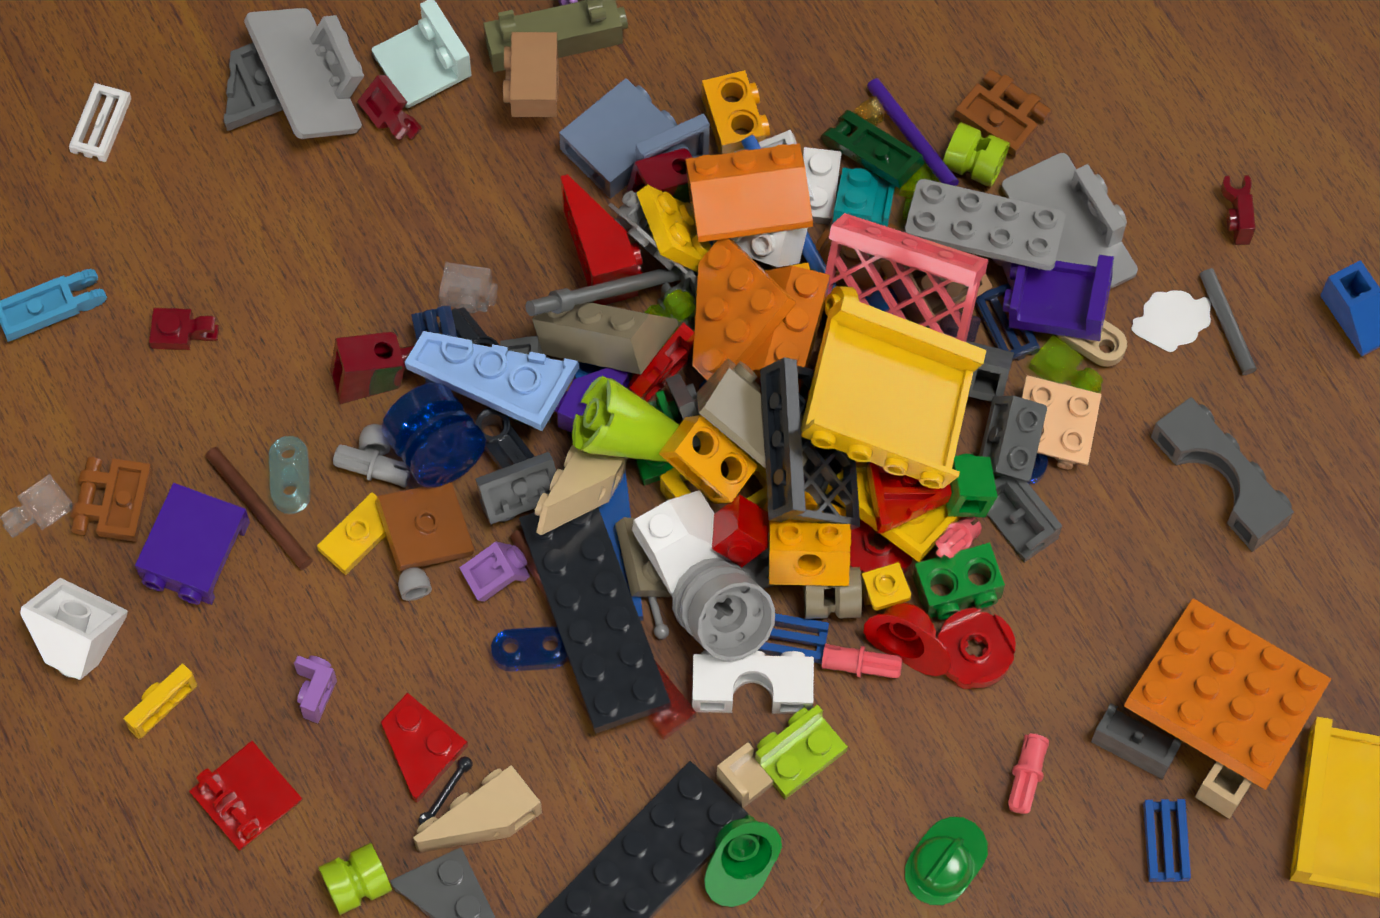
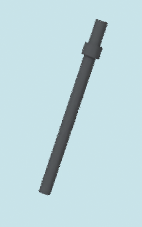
[525,265,698,316]

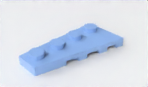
[404,331,579,431]

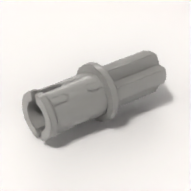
[333,445,412,488]

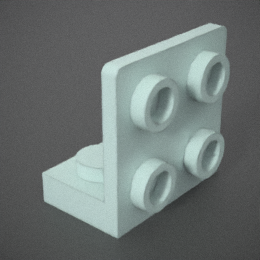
[372,0,472,108]

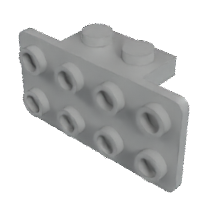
[244,8,364,139]
[1002,153,1138,289]
[904,179,1066,270]

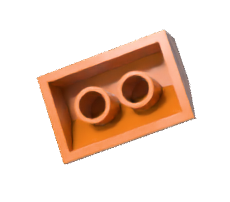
[686,143,813,242]
[746,266,830,394]

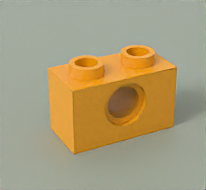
[769,522,850,586]

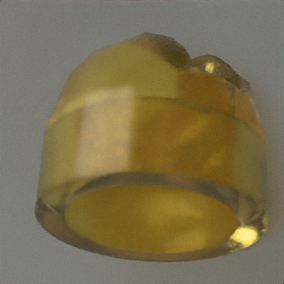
[853,96,885,127]

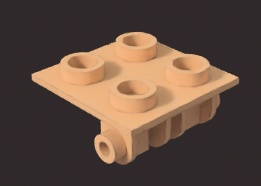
[1022,375,1102,469]

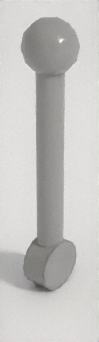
[648,597,669,639]

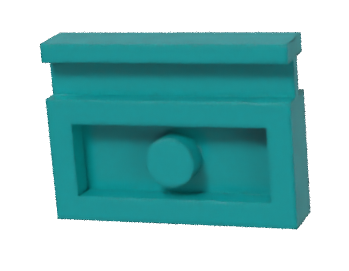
[832,168,895,227]

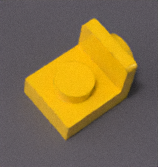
[861,562,911,610]

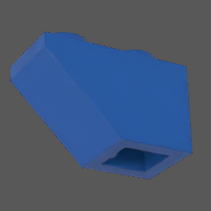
[1320,260,1380,357]

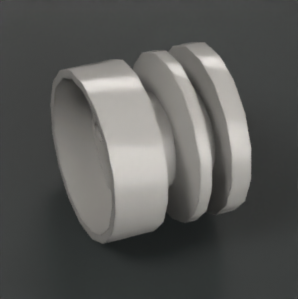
[672,558,775,661]

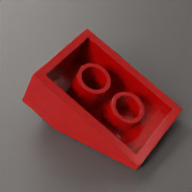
[560,174,643,305]

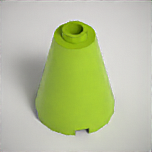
[572,376,679,462]

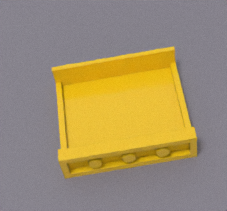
[801,296,986,489]
[1289,716,1380,898]

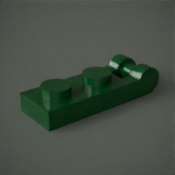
[821,110,924,189]

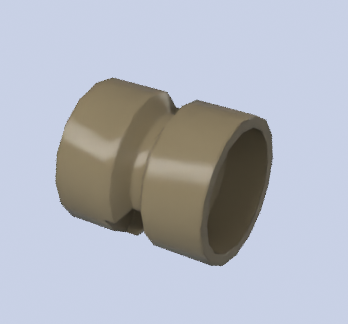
[803,567,862,619]

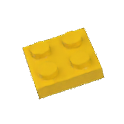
[637,185,711,273]

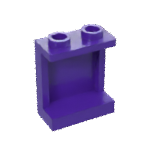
[1003,254,1114,341]
[135,483,250,605]

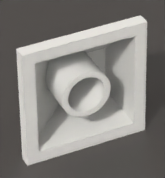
[632,490,730,597]
[20,578,128,680]

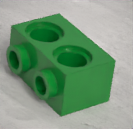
[912,542,1005,620]

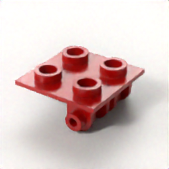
[189,741,303,851]

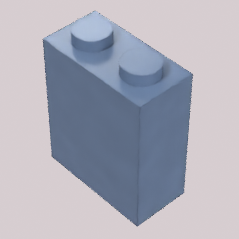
[559,78,677,199]

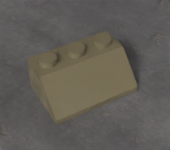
[532,302,678,374]
[697,358,816,468]

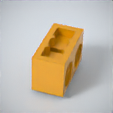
[702,70,770,154]
[659,415,758,504]

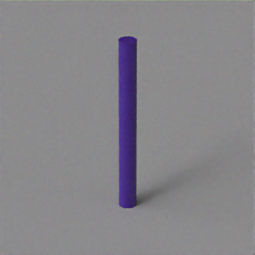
[867,78,959,186]

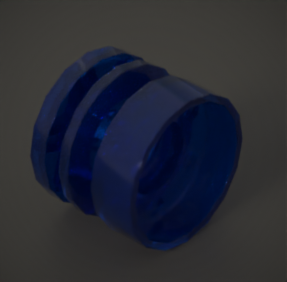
[381,383,486,488]

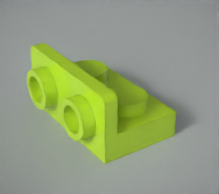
[755,705,848,799]

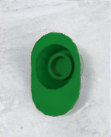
[704,815,782,907]
[905,817,988,905]

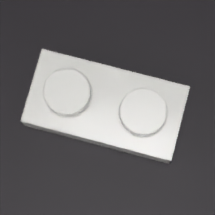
[803,147,841,225]

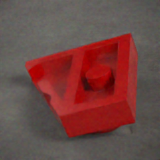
[629,322,695,403]
[866,462,952,533]
[381,693,468,803]

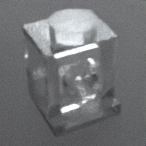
[439,262,498,313]

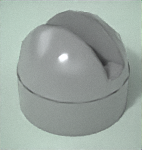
[359,424,390,456]
[398,567,432,601]

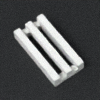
[69,83,132,162]

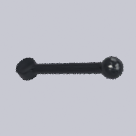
[419,756,473,825]

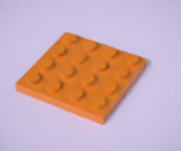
[1124,598,1331,790]

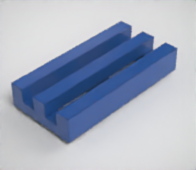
[758,613,829,664]
[1143,799,1191,882]

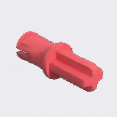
[935,517,982,559]
[822,644,902,678]
[1008,733,1049,814]

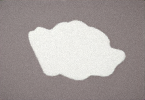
[1131,290,1211,352]

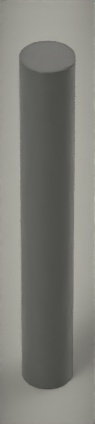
[1200,268,1257,375]

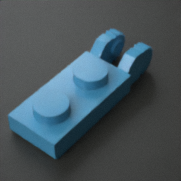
[0,269,107,342]

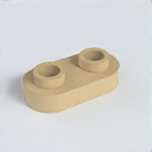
[1057,320,1127,367]

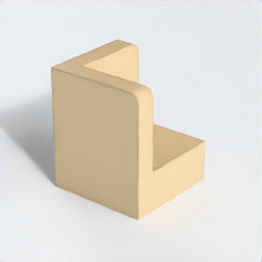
[717,742,773,808]

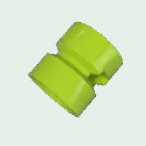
[943,122,1010,187]
[318,843,392,915]

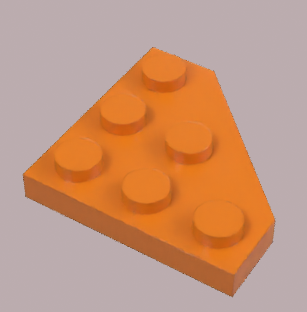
[692,238,797,381]

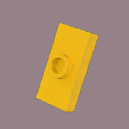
[317,492,386,575]
[124,663,197,739]

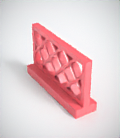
[825,213,988,342]

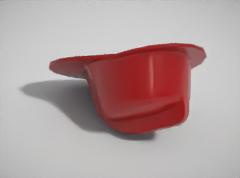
[863,603,951,676]

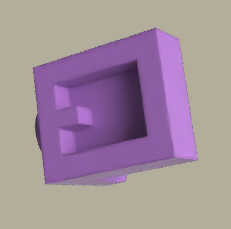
[459,541,530,602]
[294,655,337,723]

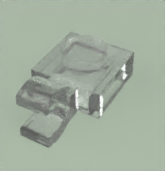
[0,474,73,538]

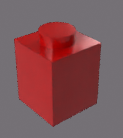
[712,494,769,567]

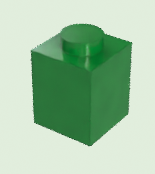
[946,454,998,518]

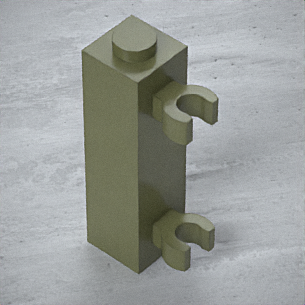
[483,0,628,72]

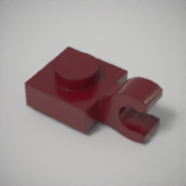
[357,75,422,140]
[1221,175,1256,245]
[149,308,219,350]

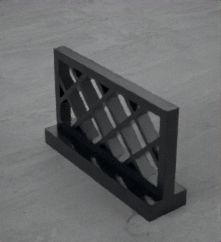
[760,357,860,530]

